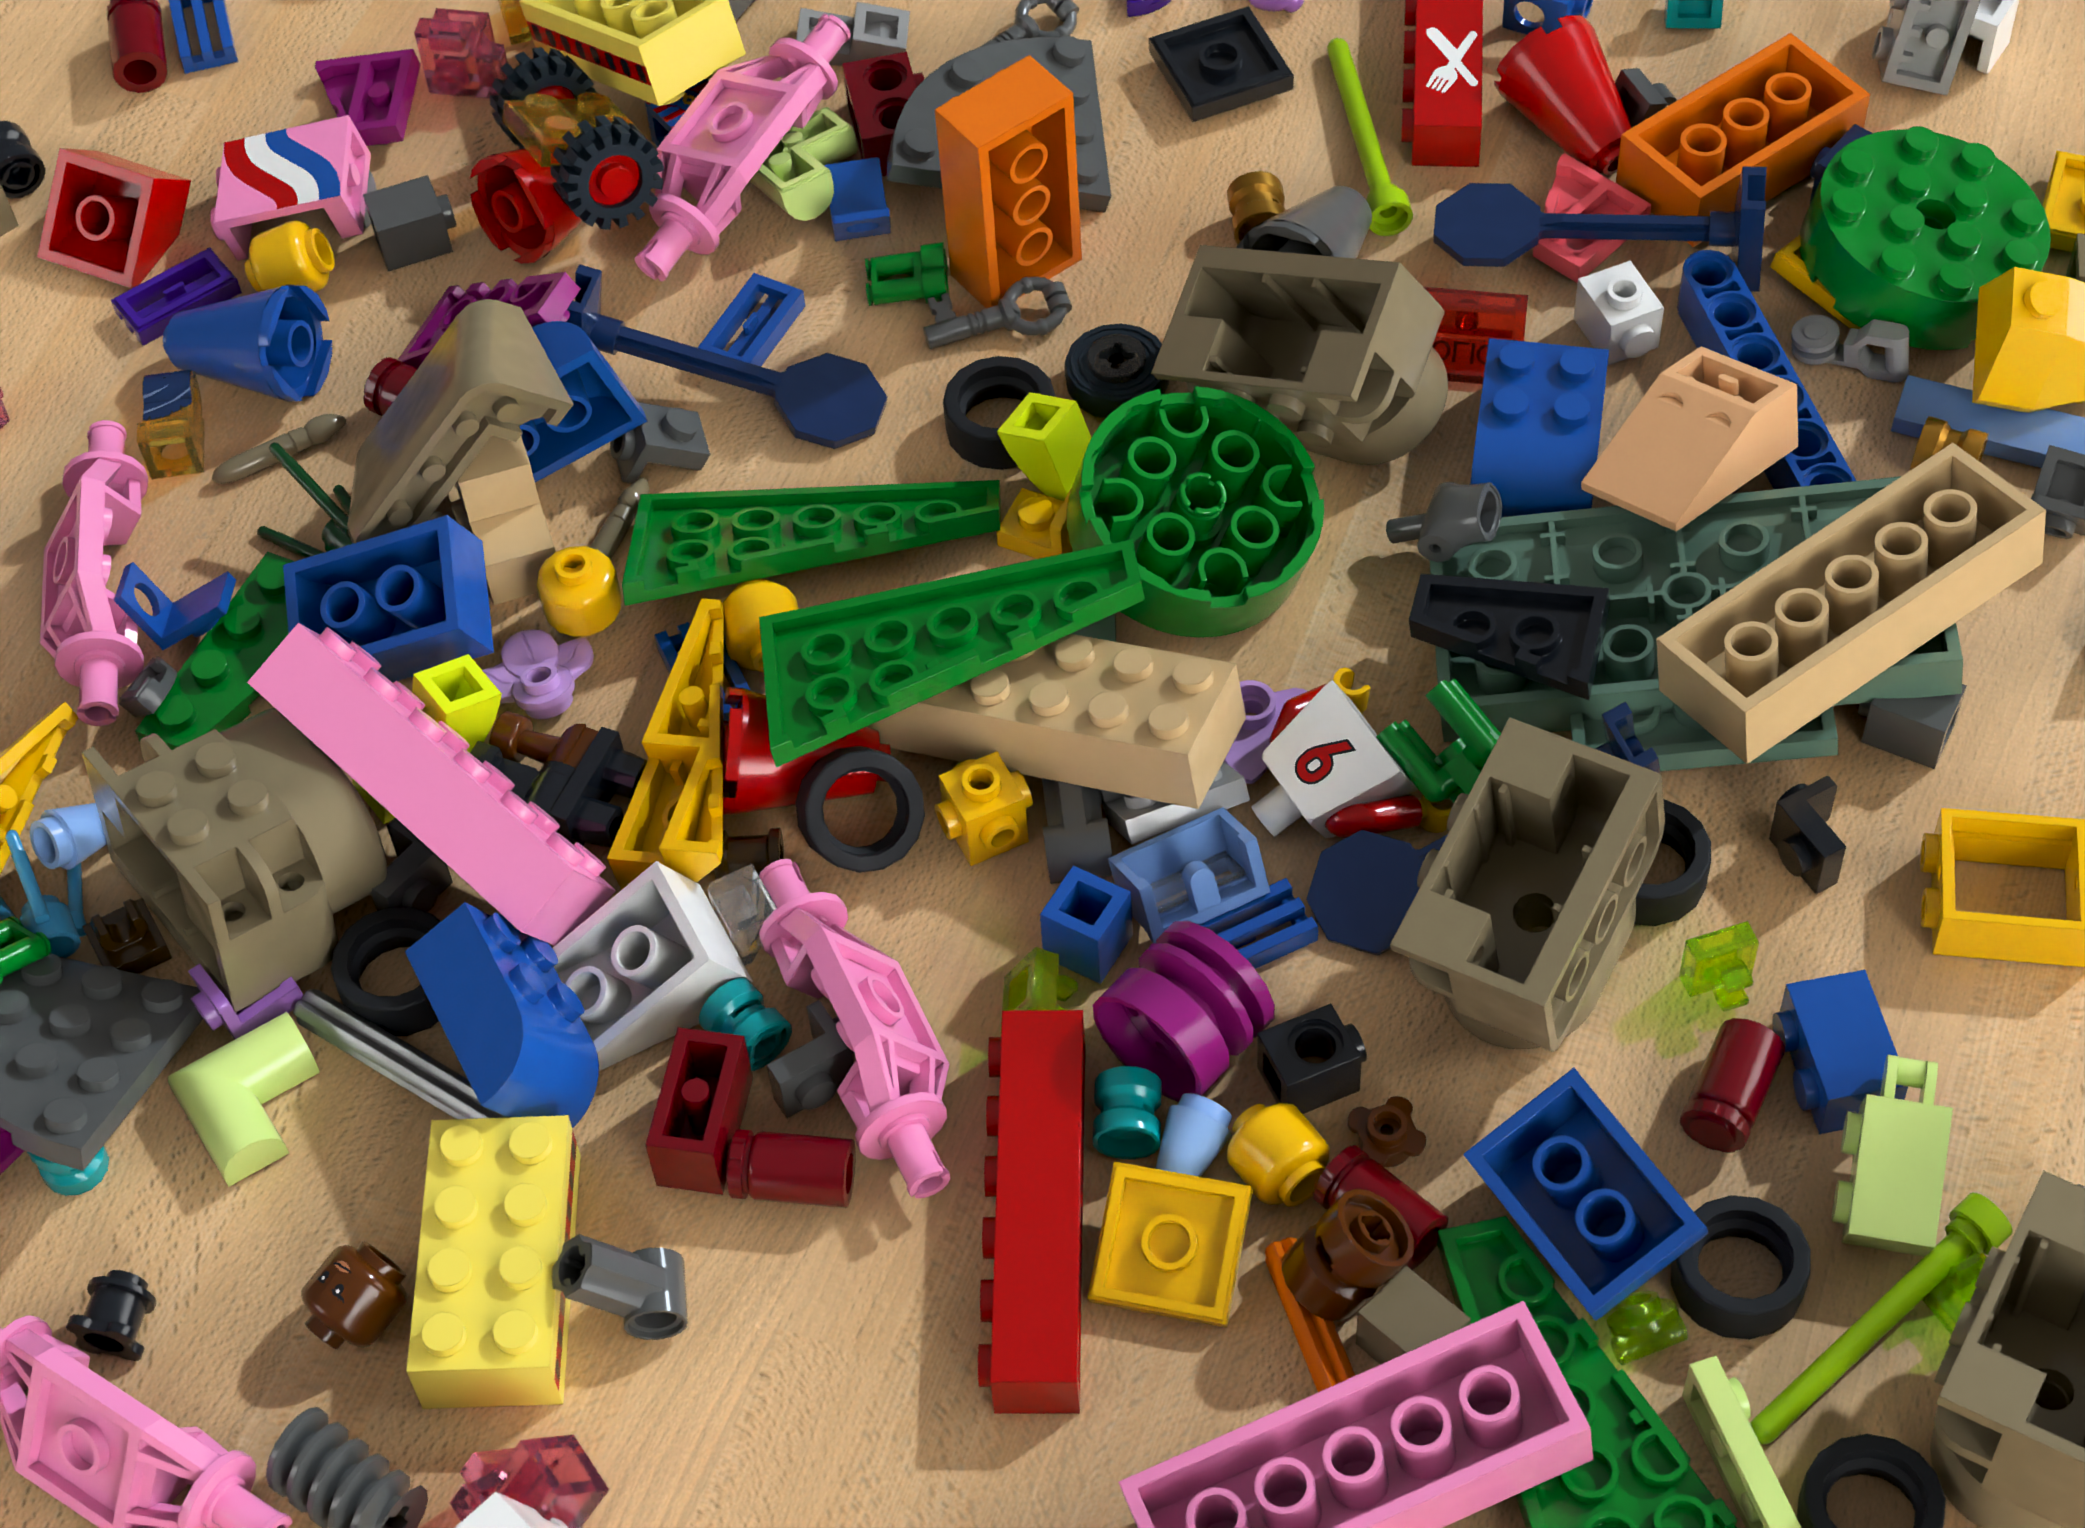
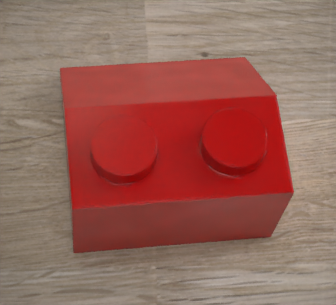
[37,148,191,288]

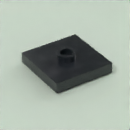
[1149,6,1294,122]

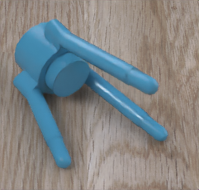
[0,830,87,958]

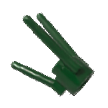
[257,442,353,558]

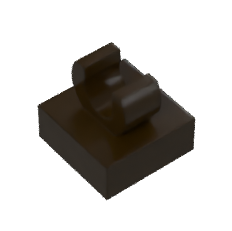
[82,898,172,974]

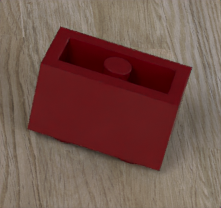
[645,1027,753,1195]

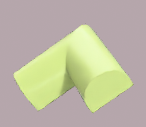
[750,107,858,221]
[168,1012,320,1187]

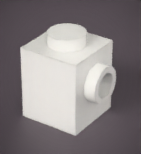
[1574,261,1664,365]

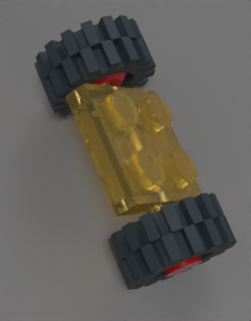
[490,47,664,230]

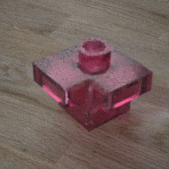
[414,8,508,98]
[450,1434,610,1528]

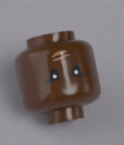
[301,1241,407,1350]

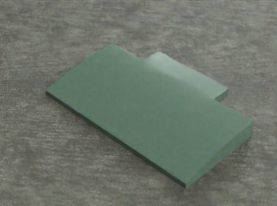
[1430,476,1963,771]

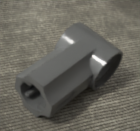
[1042,778,1112,884]
[552,1234,688,1340]

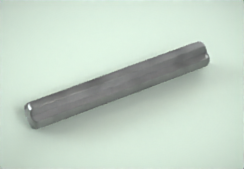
[293,989,505,1119]

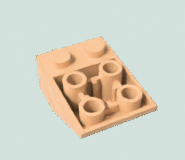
[1581,346,1798,532]

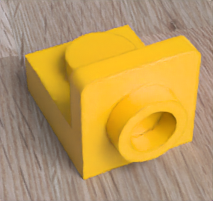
[996,488,1073,559]

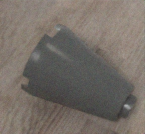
[1236,186,1372,259]

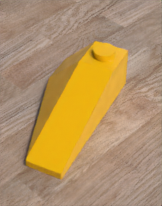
[1972,267,2085,413]

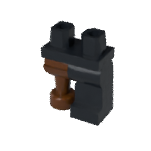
[470,711,647,848]

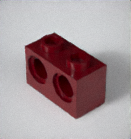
[842,51,924,177]

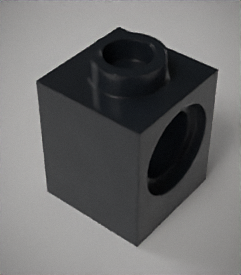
[1257,1003,1367,1114]

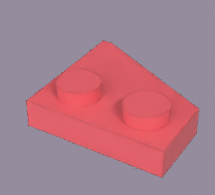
[1533,153,1651,283]

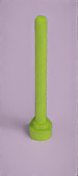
[1327,38,1413,236]
[1750,1192,2013,1444]

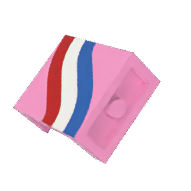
[210,115,371,261]

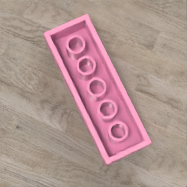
[247,623,616,946]
[1118,1301,1593,1528]

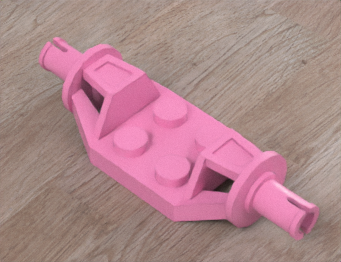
[635,14,851,281]
[40,420,148,726]
[758,859,950,1199]
[0,1315,292,1528]

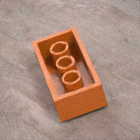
[1616,33,1870,247]
[935,55,1082,308]

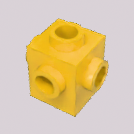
[934,751,1033,866]

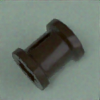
[714,828,784,889]

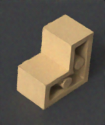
[448,436,556,605]

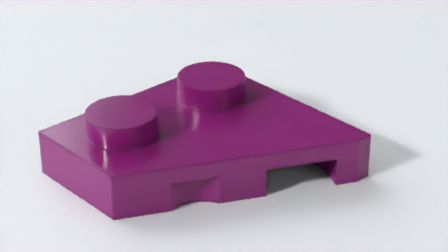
[315,49,421,146]

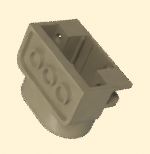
[1151,245,1448,465]
[82,708,387,1012]
[1390,717,1665,1052]
[1930,1171,2085,1528]

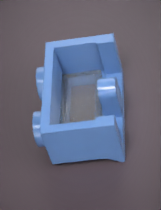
[1108,807,1270,943]

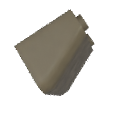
[347,299,574,543]

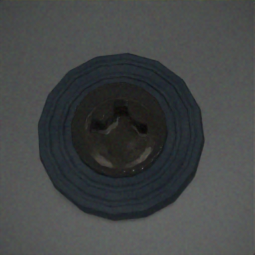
[1064,323,1170,418]

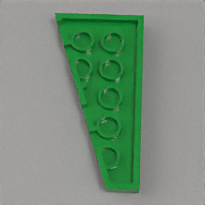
[622,480,1001,606]
[759,539,1145,767]
[1437,1216,1737,1528]

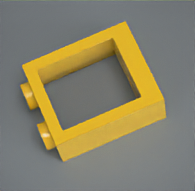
[1920,808,2085,967]

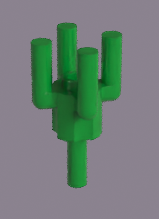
[1376,678,1501,804]

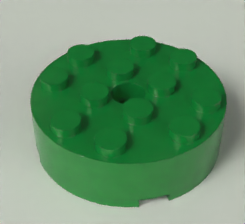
[1800,126,2051,350]
[1067,386,1324,638]

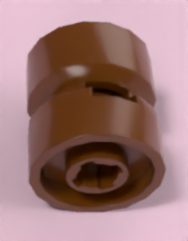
[1282,1189,1414,1322]

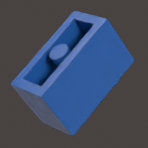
[1772,970,1908,1134]

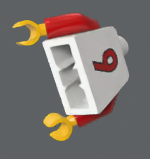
[1251,667,1452,838]

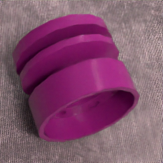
[1093,921,1275,1102]

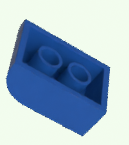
[519,321,647,483]
[1470,338,1609,517]
[283,515,494,683]
[405,902,599,1128]
[1463,1068,1709,1322]

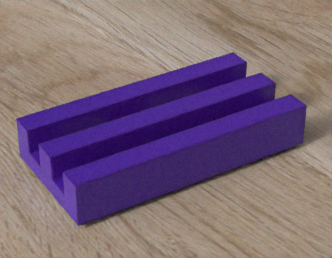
[111,247,242,346]

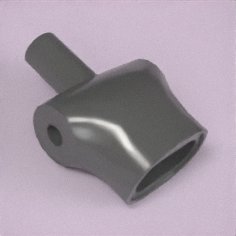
[1386,482,1502,562]

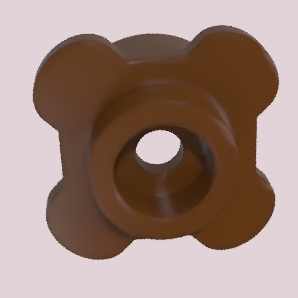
[1348,1096,1426,1167]

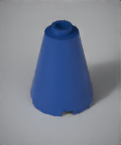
[163,285,332,402]

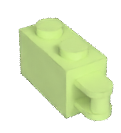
[1832,1054,1953,1257]

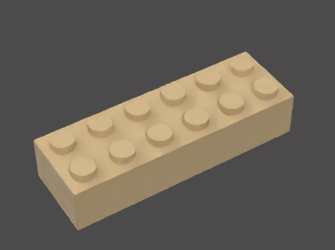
[1656,443,2046,764]
[867,634,1246,809]

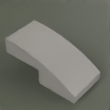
[795,2,910,65]

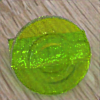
[1607,1291,1688,1366]

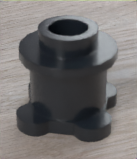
[66,1270,156,1361]

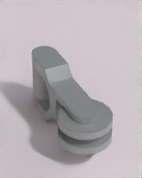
[1791,315,1909,383]

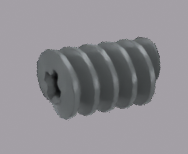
[266,1407,428,1528]

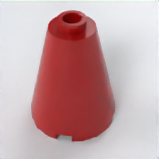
[1494,15,1632,175]
[470,140,583,264]
[723,687,891,815]

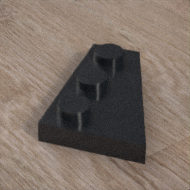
[1409,574,1610,700]

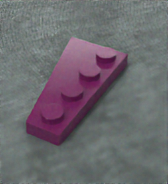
[398,272,580,368]

